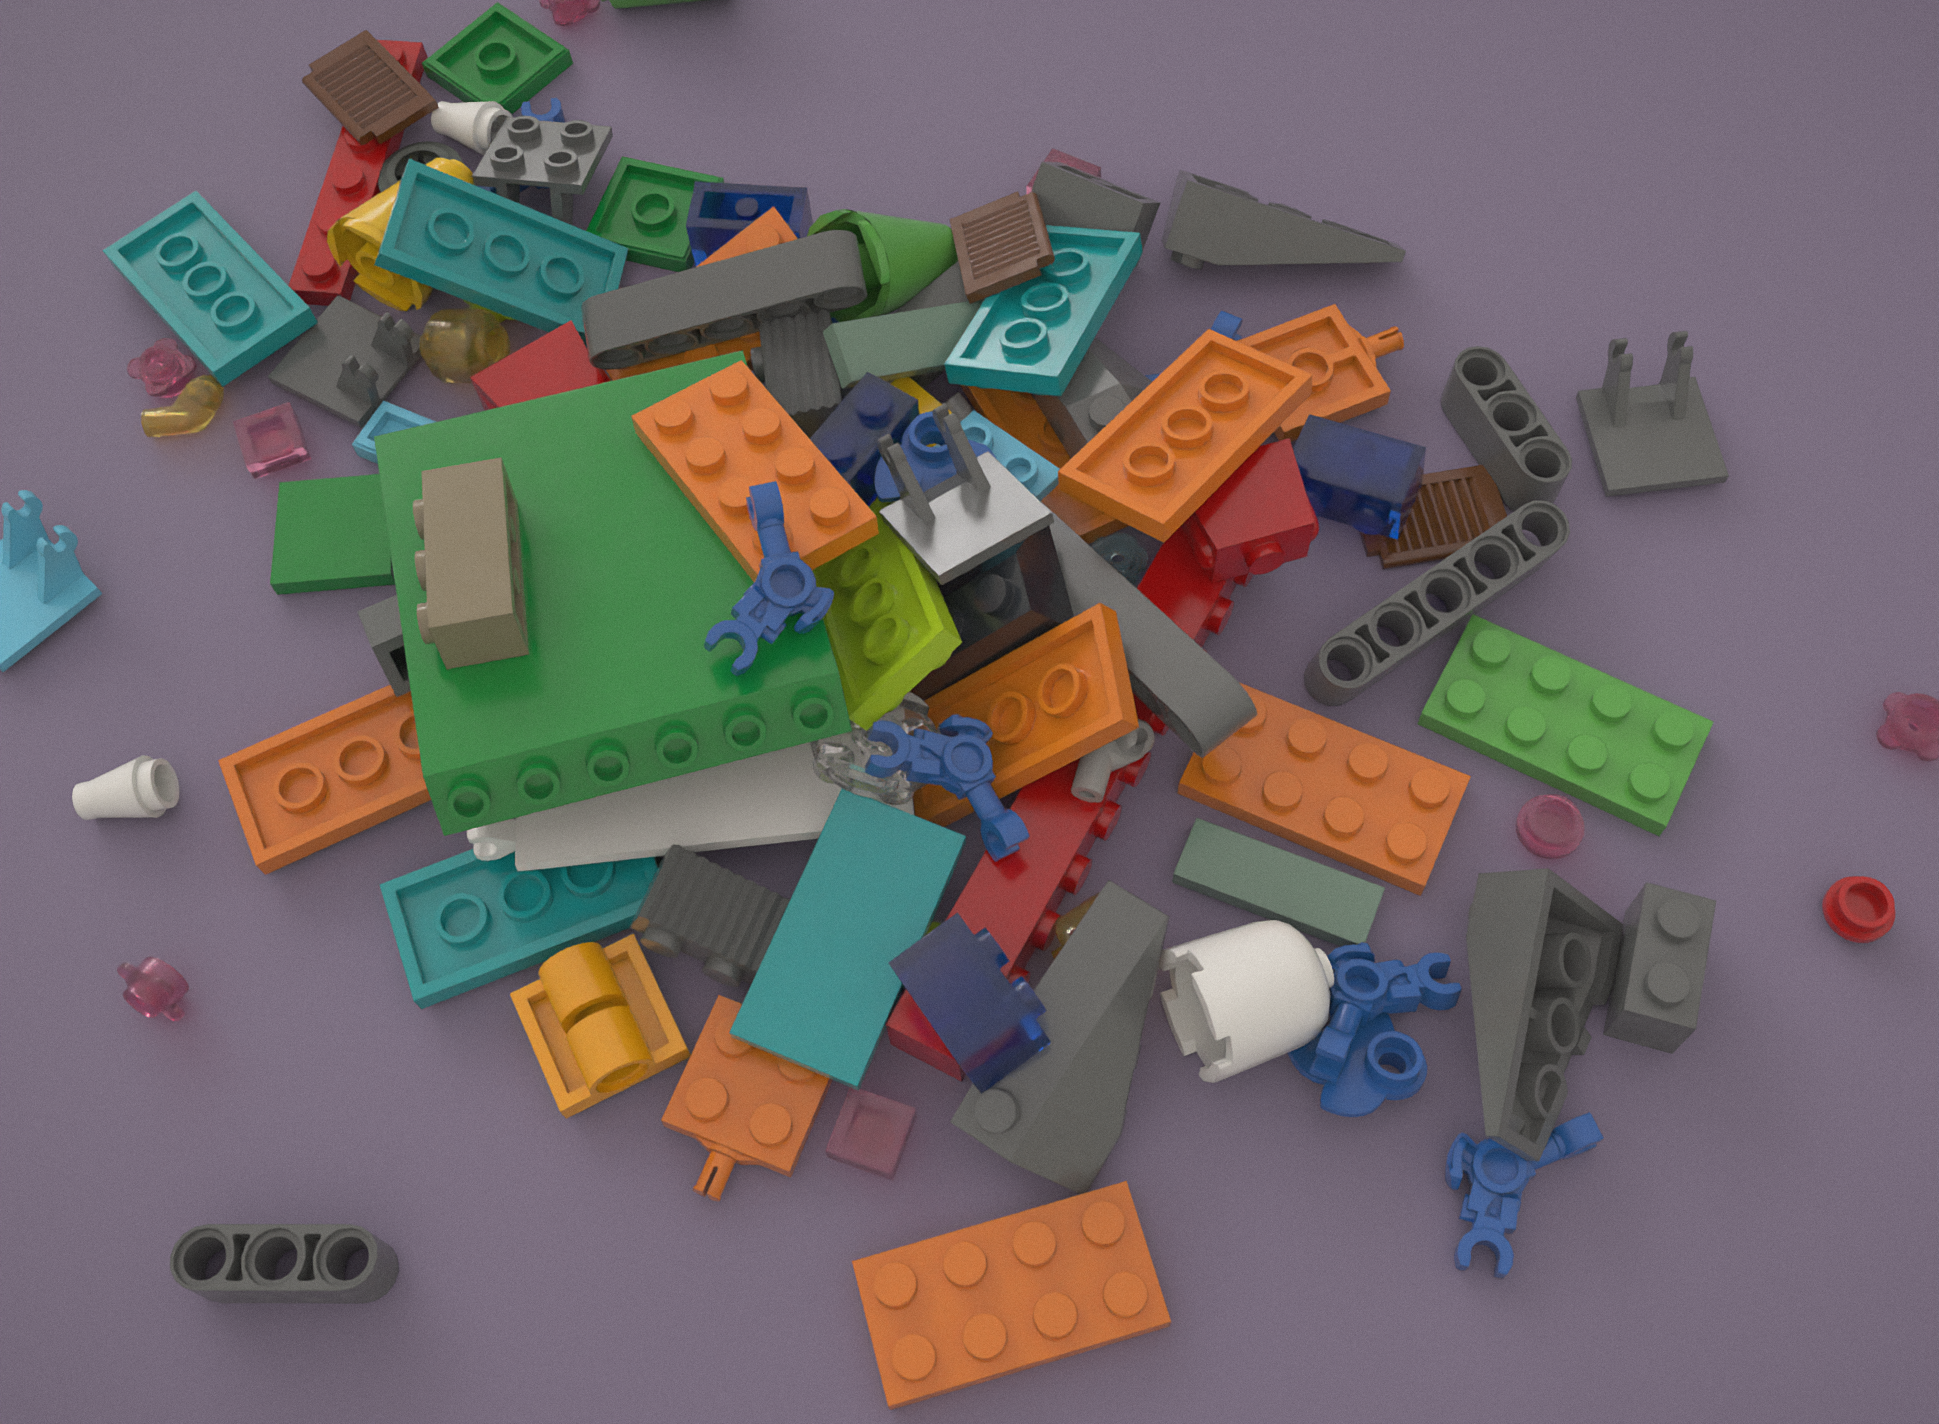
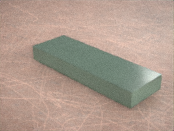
[823,300,981,389]
[1172,817,1385,946]

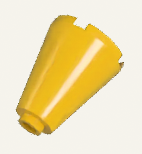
[327,158,474,311]

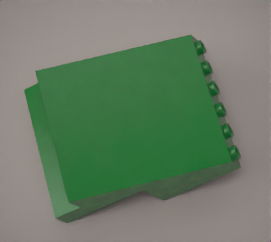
[374,350,852,836]

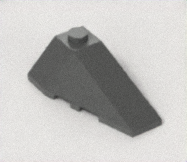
[1161,169,1406,270]
[1031,337,1152,458]
[1466,868,1624,1161]
[950,880,1170,1194]

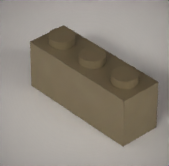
[413,457,529,669]

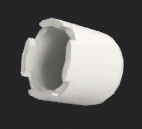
[1159,920,1334,1083]

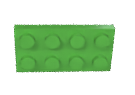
[1417,614,1714,837]

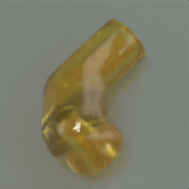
[141,375,224,438]

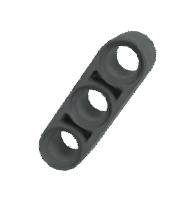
[1441,346,1572,511]
[170,1224,399,1304]

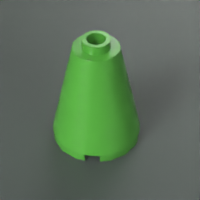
[807,209,958,322]

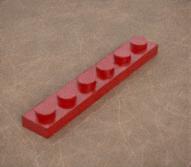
[288,39,428,306]

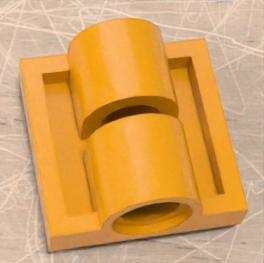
[510,934,691,1119]

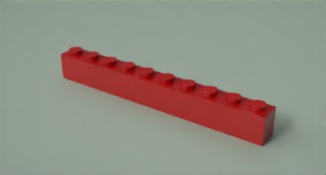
[885,528,1254,1082]

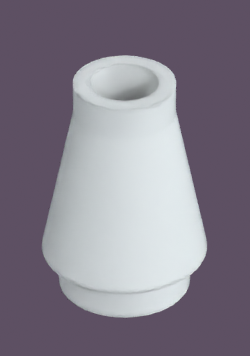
[431,101,513,155]
[72,755,179,820]

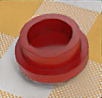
[1822,876,1896,943]

